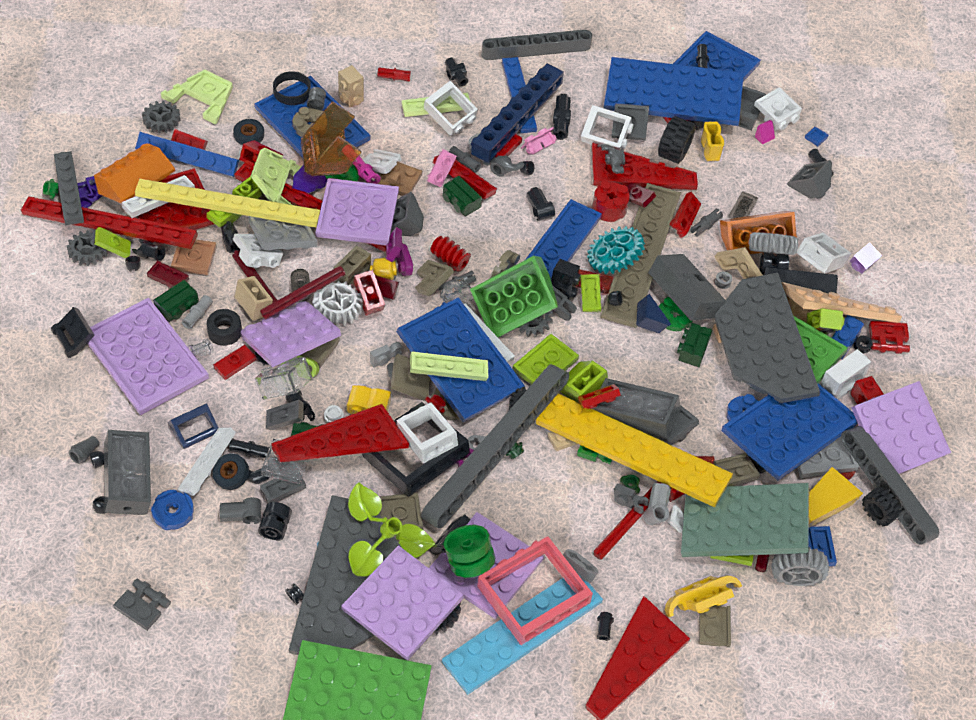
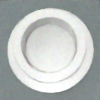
[324,405,344,423]

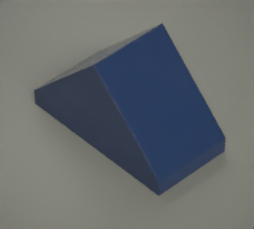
[636,294,671,333]

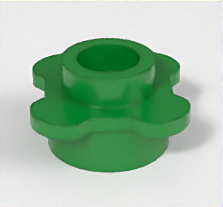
[42,179,59,199]

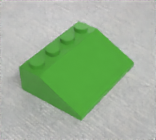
[470,256,558,338]

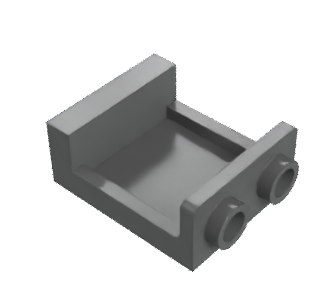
[738,86,766,131]

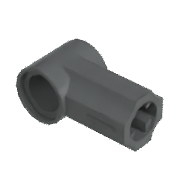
[220,497,261,524]

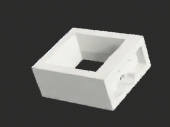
[424,81,478,136]
[581,105,634,150]
[797,233,851,274]
[820,349,871,400]
[397,403,458,464]

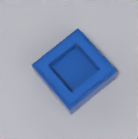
[805,126,829,147]

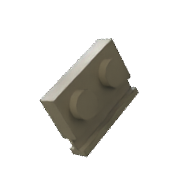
[713,453,760,486]
[699,605,731,648]

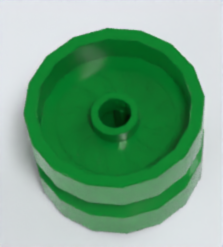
[444,525,496,578]

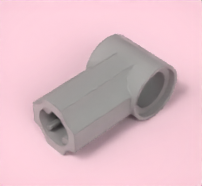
[643,483,671,526]

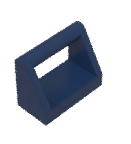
[168,403,219,449]

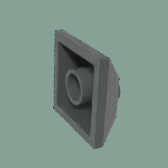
[787,160,832,199]
[391,192,424,237]

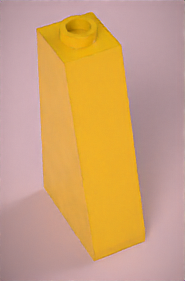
[809,467,863,528]

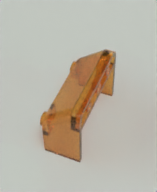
[301,101,361,176]

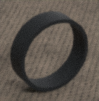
[273,71,311,105]

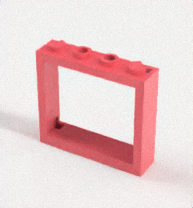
[477,536,593,645]

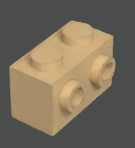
[338,65,364,107]
[234,276,273,321]

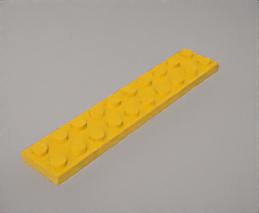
[536,394,733,507]

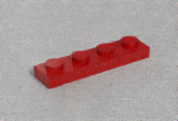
[432,155,497,199]

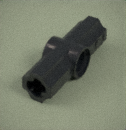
[553,94,571,140]

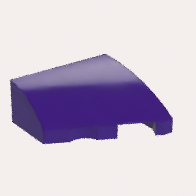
[292,161,328,193]
[77,176,102,208]

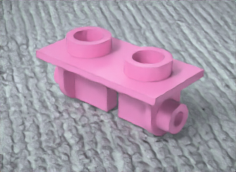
[521,127,557,155]
[427,149,457,187]

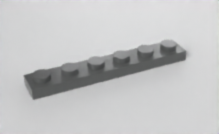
[54,151,84,226]

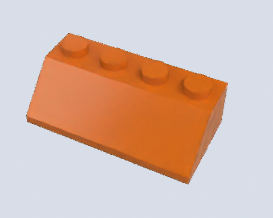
[94,143,176,204]
[720,211,797,254]

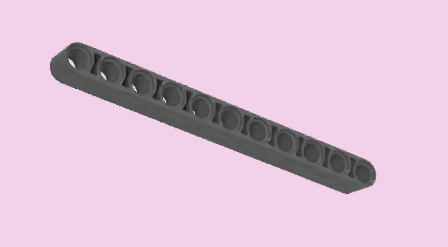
[421,364,569,528]

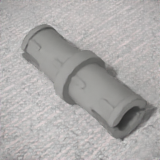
[182,295,213,329]

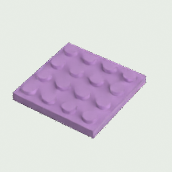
[316,178,399,245]
[241,301,341,367]
[851,381,951,474]
[429,512,544,619]
[341,546,464,661]

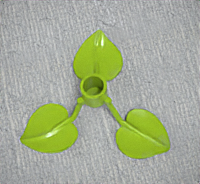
[348,482,435,577]

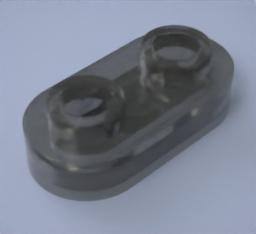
[291,269,311,302]

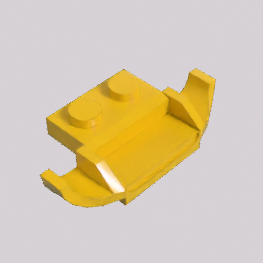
[665,575,742,617]

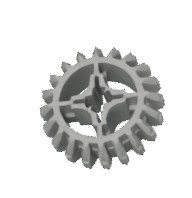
[748,232,798,255]
[771,547,829,587]

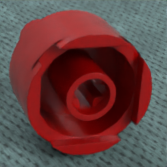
[592,181,630,222]

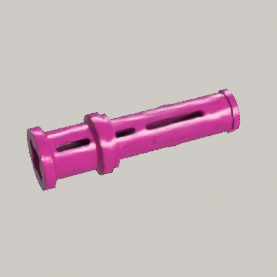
[342,144,381,184]

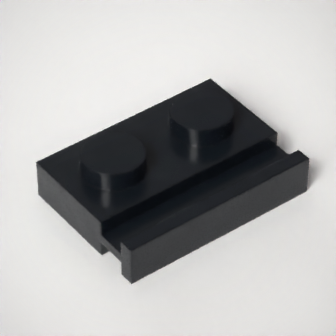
[430,514,471,555]

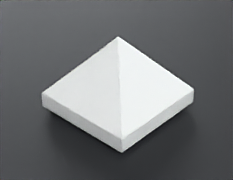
[667,505,684,533]

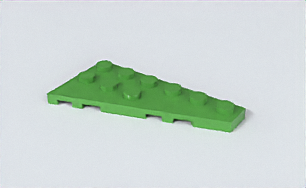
[793,316,848,384]

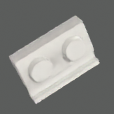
[363,149,402,174]

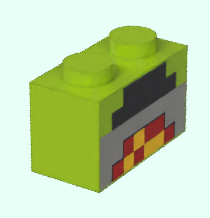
[806,308,844,334]

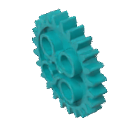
[587,226,645,274]

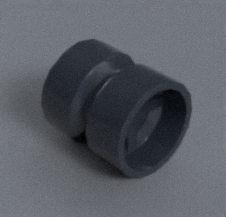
[759,252,789,275]
[258,502,292,541]

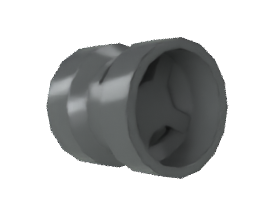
[307,87,326,111]

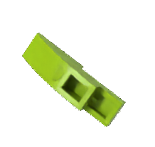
[207,177,263,227]

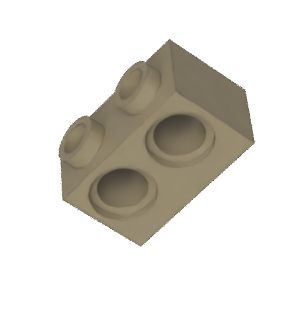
[333,245,371,285]

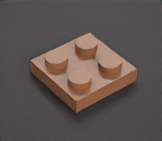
[171,240,217,275]

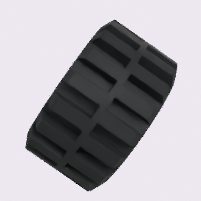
[658,116,695,164]

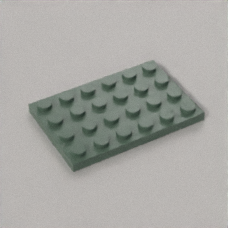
[681,483,809,557]

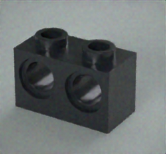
[551,259,581,300]

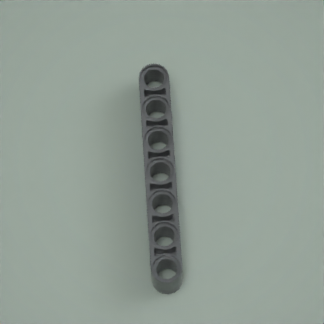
[481,30,593,60]
[841,426,939,545]

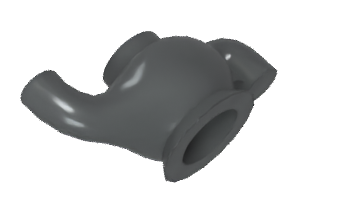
[601,144,625,174]
[483,156,524,177]

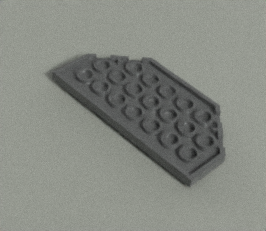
[714,273,820,403]
[289,495,403,655]

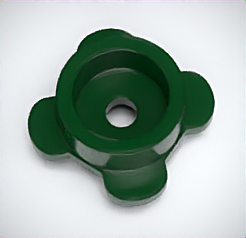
[506,442,524,459]
[620,474,641,494]

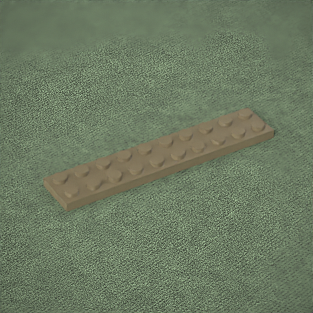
[601,183,681,328]

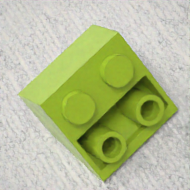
[560,360,608,403]

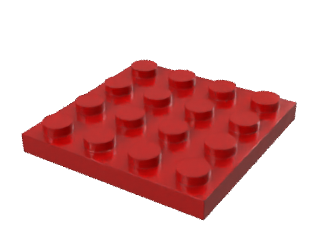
[137,168,214,243]

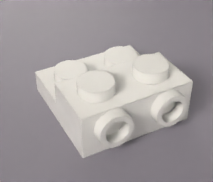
[754,87,802,131]
[233,234,283,268]

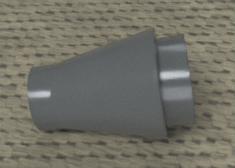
[68,436,100,464]

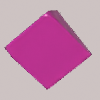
[755,120,775,144]

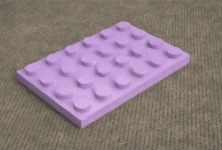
[87,298,209,415]

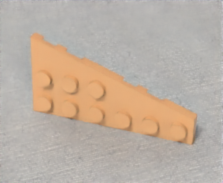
[781,282,902,323]

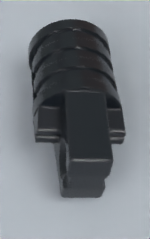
[221,221,240,253]

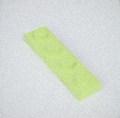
[402,93,471,117]
[410,352,488,381]

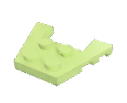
[161,70,233,125]
[251,148,303,205]

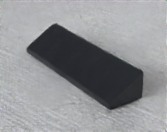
[763,267,838,294]

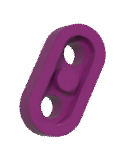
[395,244,413,276]

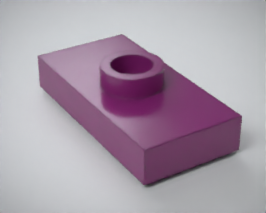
[386,227,403,262]

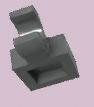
[614,483,649,514]

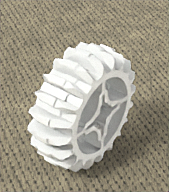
[312,280,363,327]

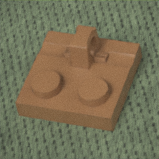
[378,162,423,196]

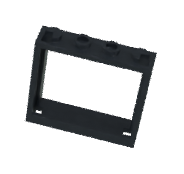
[362,402,470,497]

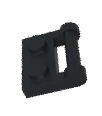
[51,307,95,358]

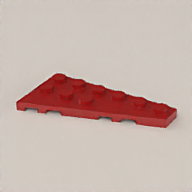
[591,142,698,190]
[271,404,409,462]
[585,596,691,720]

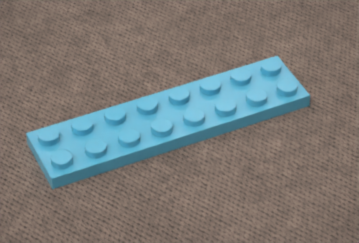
[442,577,603,695]

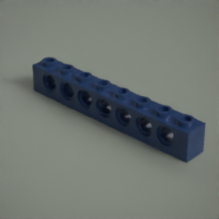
[471,63,564,163]

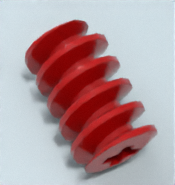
[430,236,471,272]

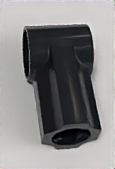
[526,187,555,221]

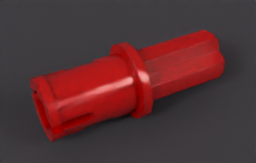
[377,67,411,82]

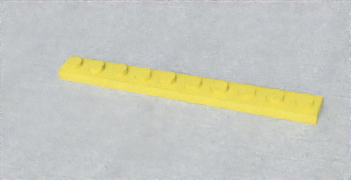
[135,179,320,228]

